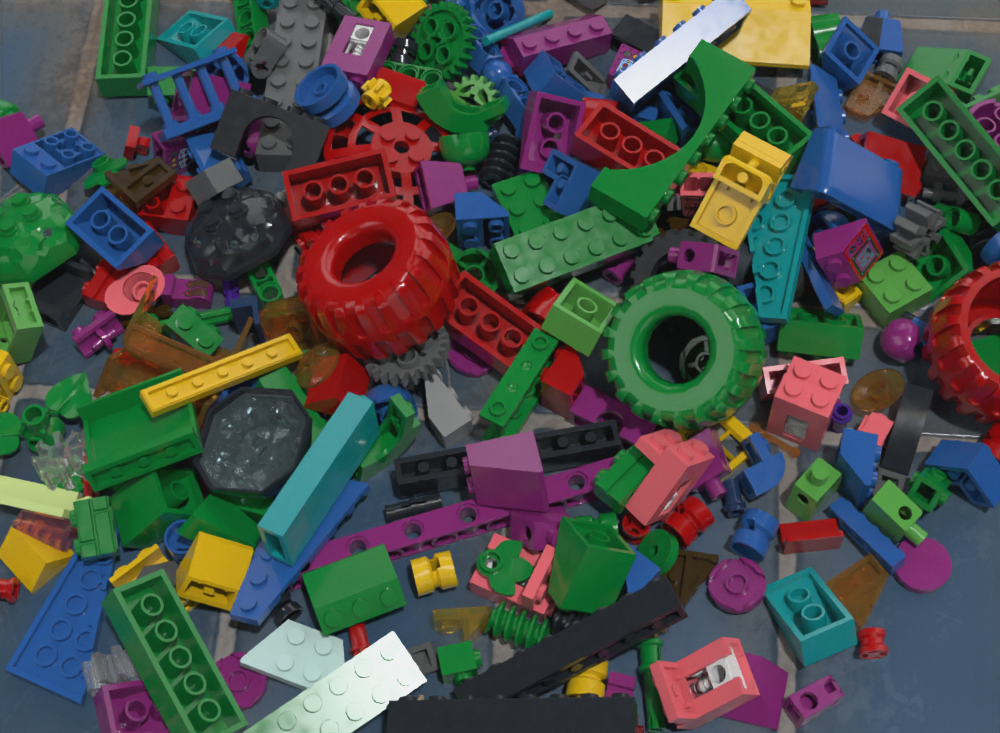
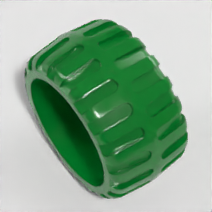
[601,270,768,430]

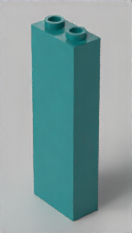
[257,392,380,566]

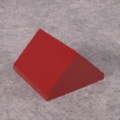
[304,353,370,415]

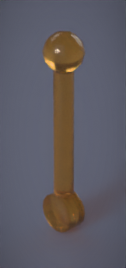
[749,422,801,458]

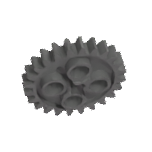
[362,325,451,388]

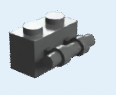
[920,153,969,206]

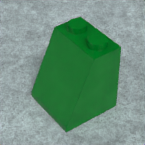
[110,465,204,549]
[548,516,637,615]

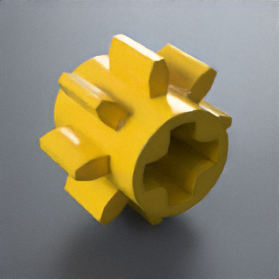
[361,77,392,110]

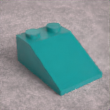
[156,10,237,64]
[764,567,858,667]

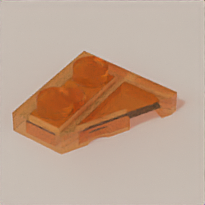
[825,553,889,631]

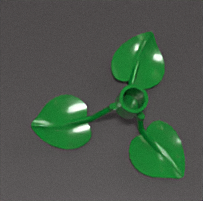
[0,372,92,493]

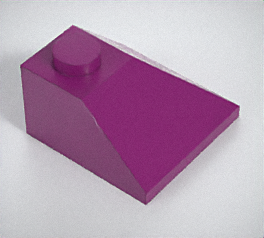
[720,652,789,731]

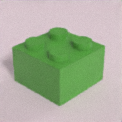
[854,251,933,329]
[541,277,616,357]

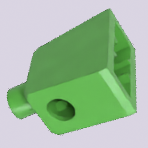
[785,458,842,521]
[862,480,929,547]

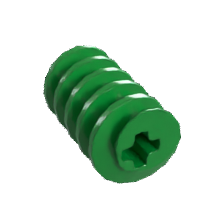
[485,600,551,649]

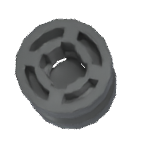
[872,53,905,88]

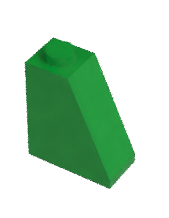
[176,492,261,558]

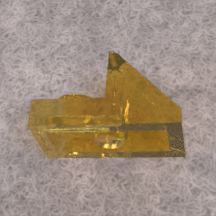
[770,81,819,122]
[433,606,492,644]

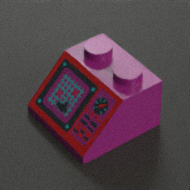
[813,218,884,290]

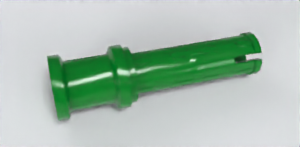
[637,638,667,733]

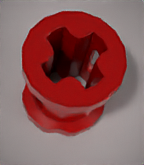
[0,577,20,603]

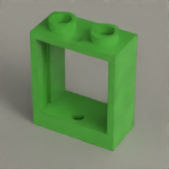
[0,282,44,364]

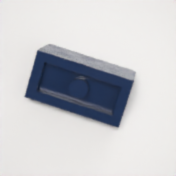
[229,295,267,344]

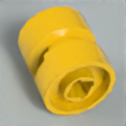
[410,550,458,596]
[566,660,609,698]

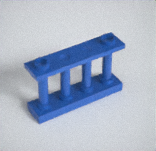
[136,45,257,143]

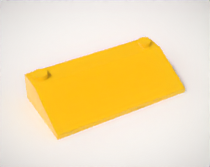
[658,0,811,69]

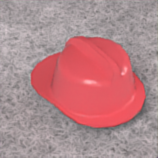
[105,265,165,315]

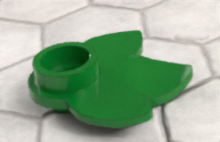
[83,155,128,190]
[477,540,534,596]

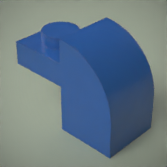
[735,431,785,501]

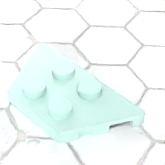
[240,619,345,690]

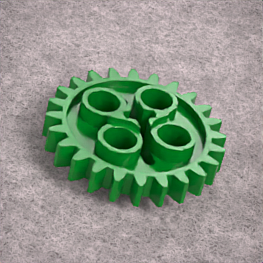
[411,1,477,82]

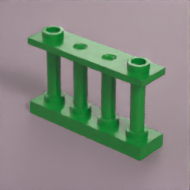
[479,328,559,442]

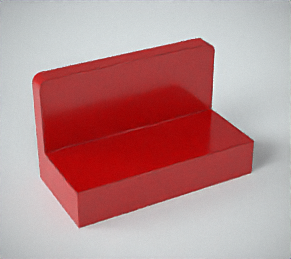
[778,518,844,555]

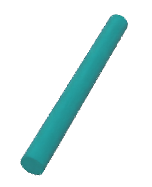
[482,9,554,46]

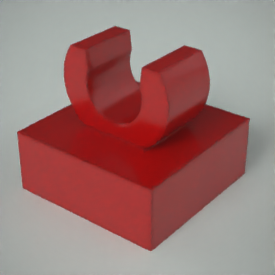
[123,125,151,161]

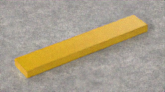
[139,333,303,418]

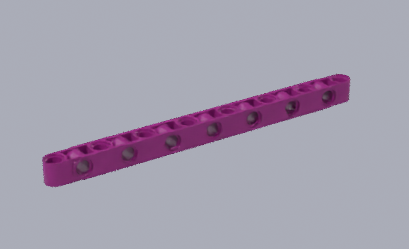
[287,456,615,592]

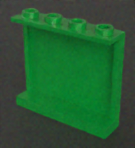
[76,368,203,492]

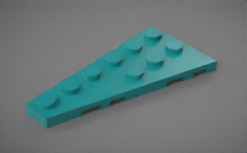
[748,174,815,324]

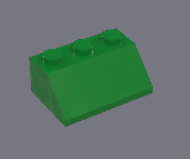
[776,307,864,362]
[302,543,407,636]

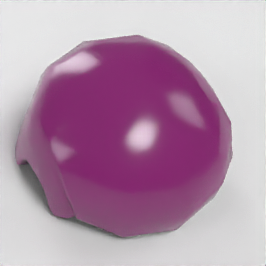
[880,318,921,363]

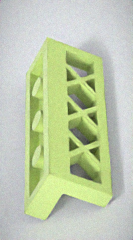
[0,475,83,520]

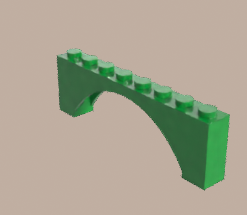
[588,39,756,232]

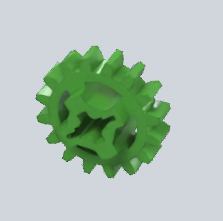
[449,74,500,123]

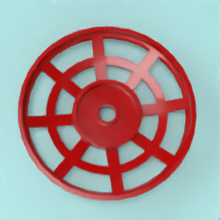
[323,98,475,219]

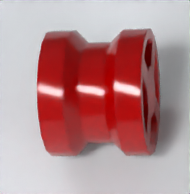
[622,512,651,545]
[856,627,889,660]

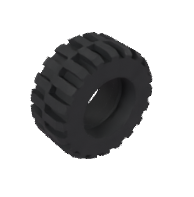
[629,228,738,334]

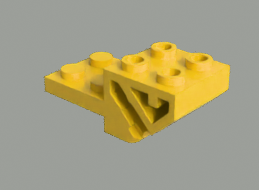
[689,131,793,250]

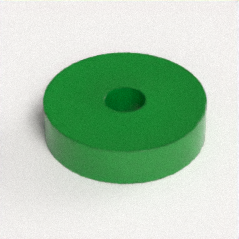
[637,529,679,576]

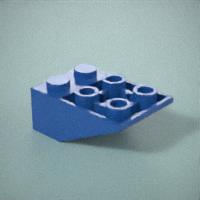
[10,127,105,195]

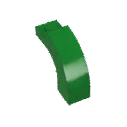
[416,78,510,134]
[353,393,421,482]

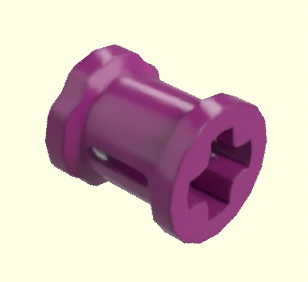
[602,256,636,286]

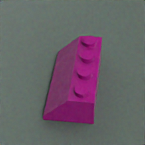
[500,14,613,77]

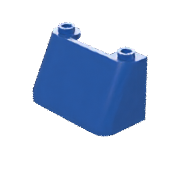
[790,126,903,233]

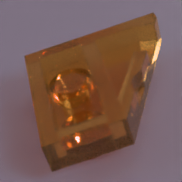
[843,71,897,122]

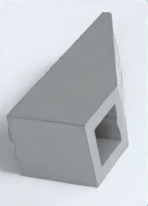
[424,368,474,449]

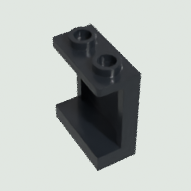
[31,259,94,332]

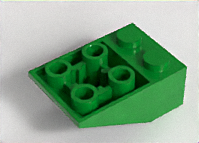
[897,46,993,104]

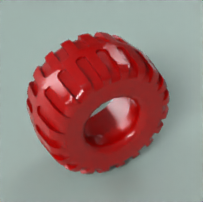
[296,198,460,360]
[922,261,1000,424]

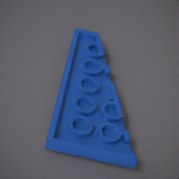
[229,480,371,626]
[5,528,120,707]

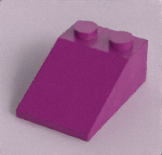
[519,91,586,174]
[93,679,170,733]

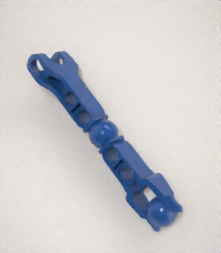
[445,0,530,141]

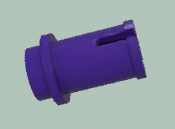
[829,403,853,434]

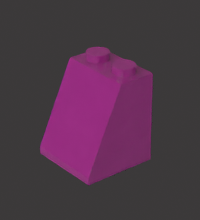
[171,71,251,130]
[462,431,550,512]

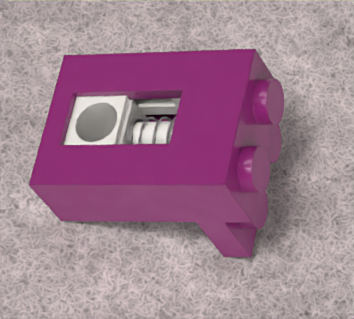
[321,15,395,95]

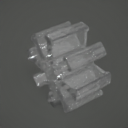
[31,431,88,491]
[81,645,141,698]

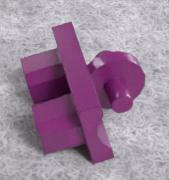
[71,310,125,359]

